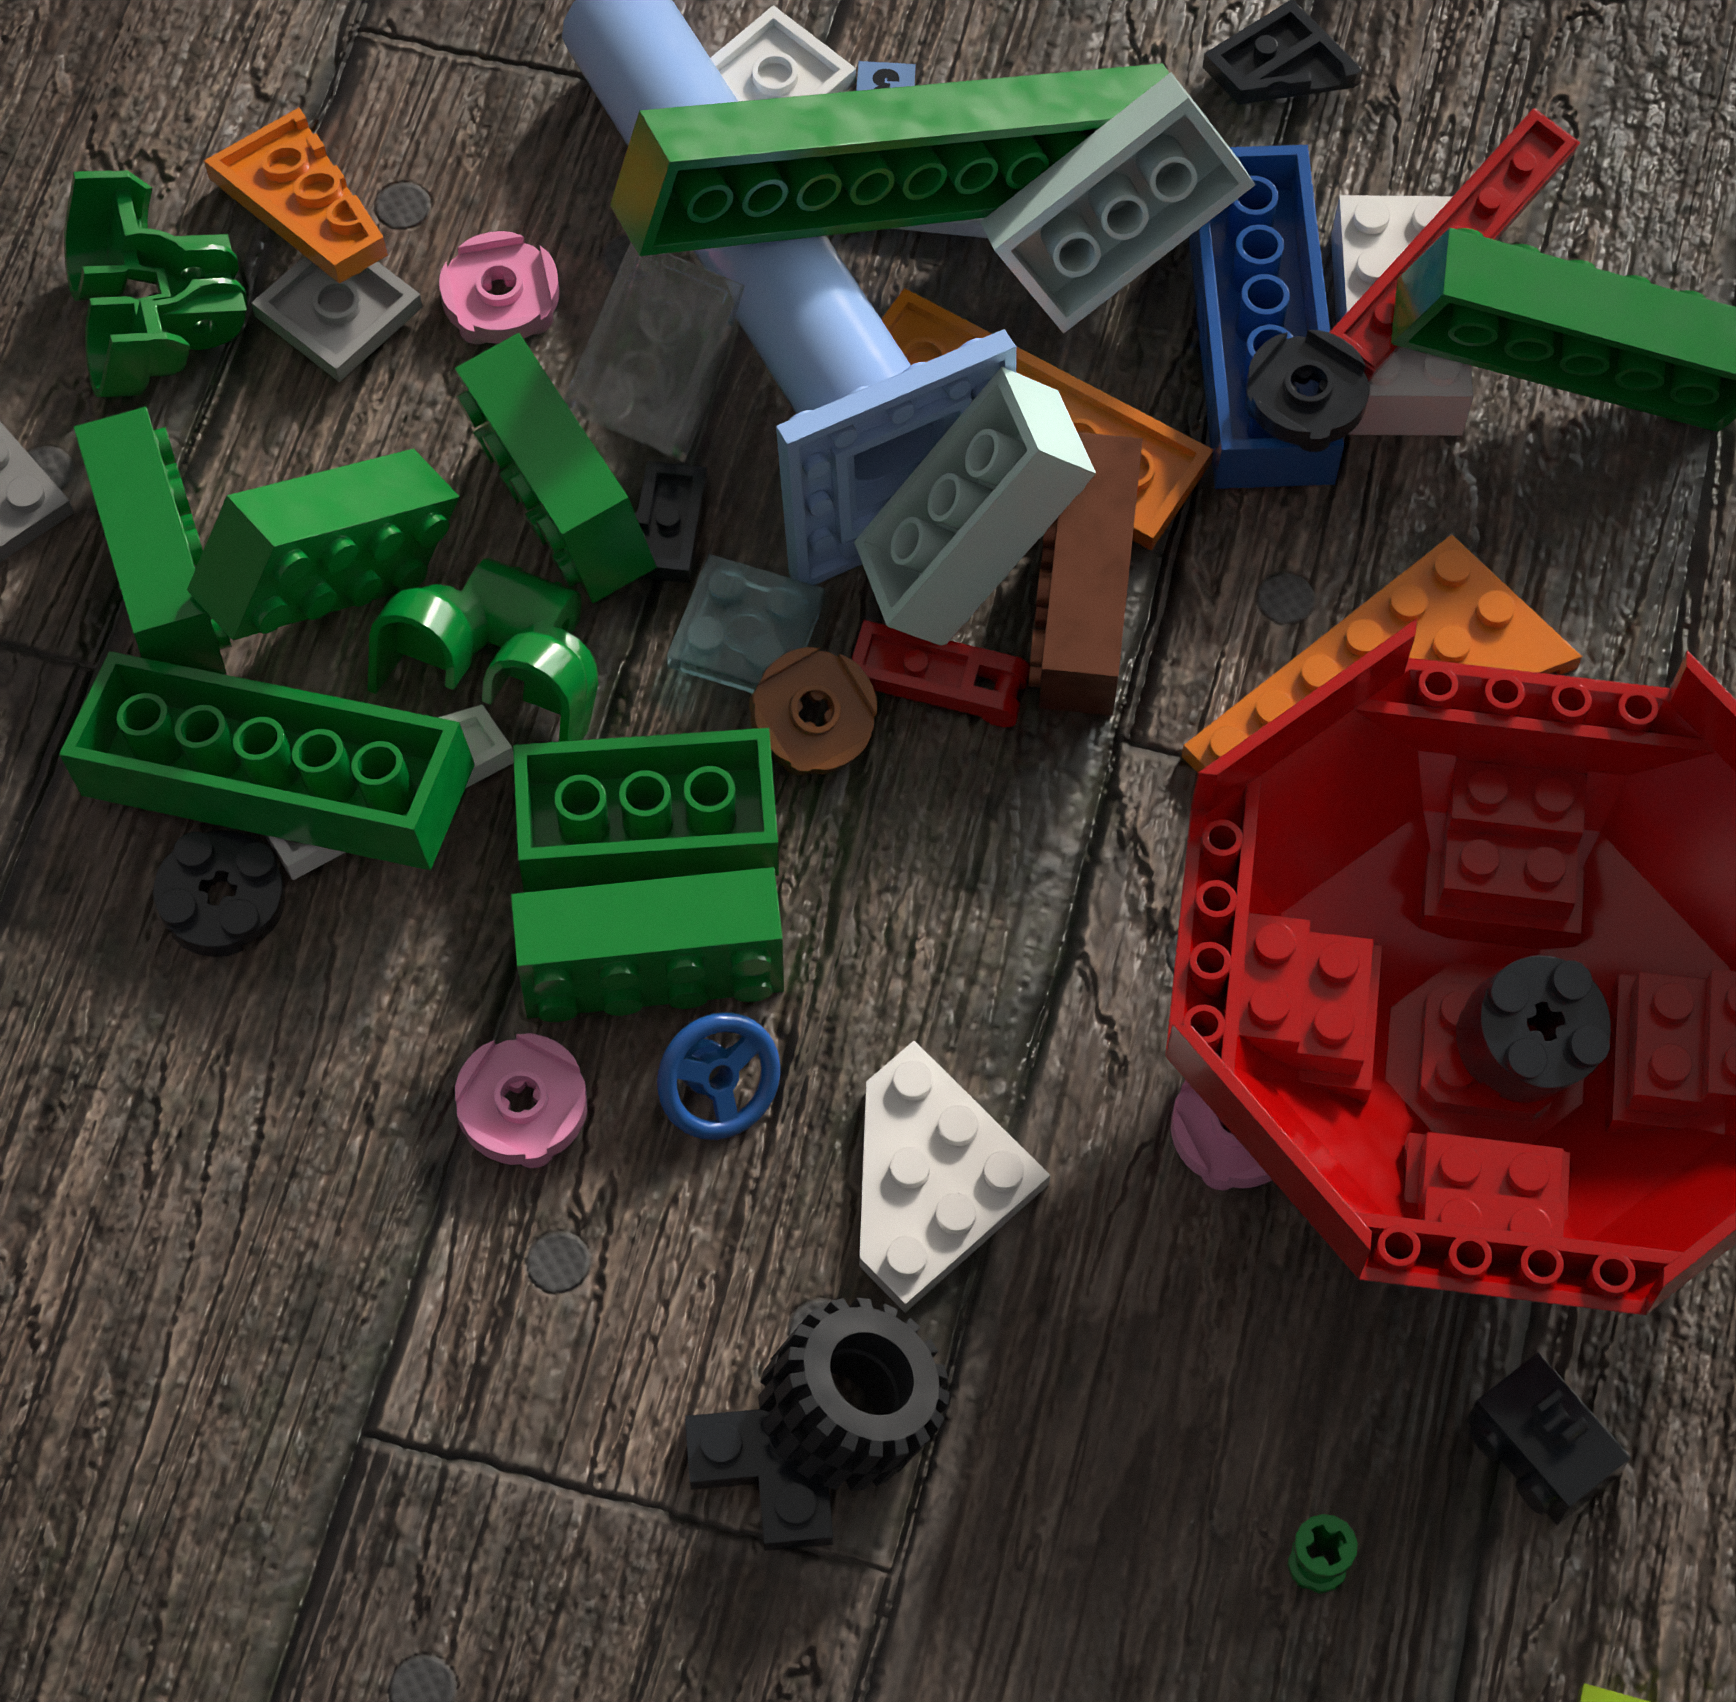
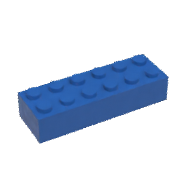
[1189,145,1344,489]

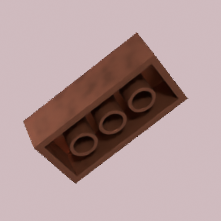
[1028,432,1143,716]

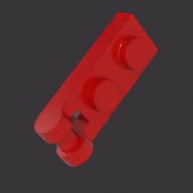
[852,620,1030,727]

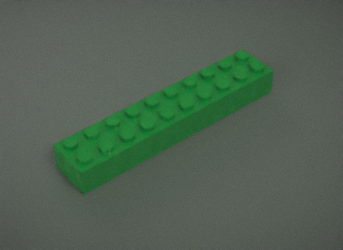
[610,63,1169,256]

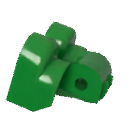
[64,170,247,398]
[368,558,599,742]

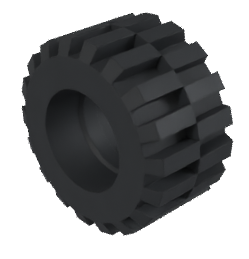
[758,1298,949,1491]

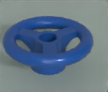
[657,1013,780,1140]

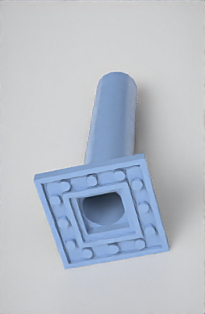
[562,0,1016,591]

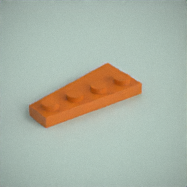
[204,107,388,284]

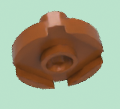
[749,647,877,776]

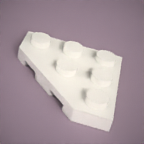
[859,1041,1051,1313]

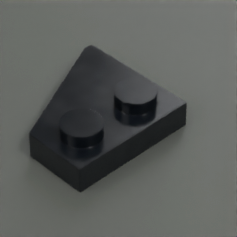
[1202,0,1363,105]

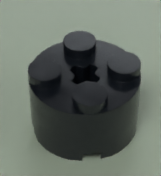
[1456,956,1611,1103]

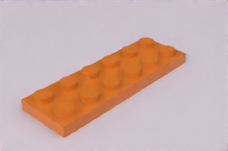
[881,288,1214,550]

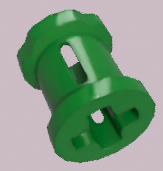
[1287,1514,1358,1594]

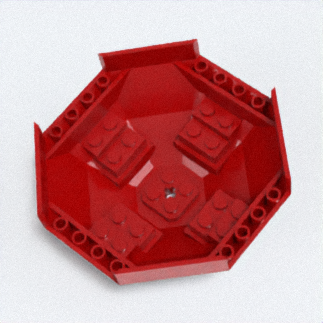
[1165,618,1736,1315]

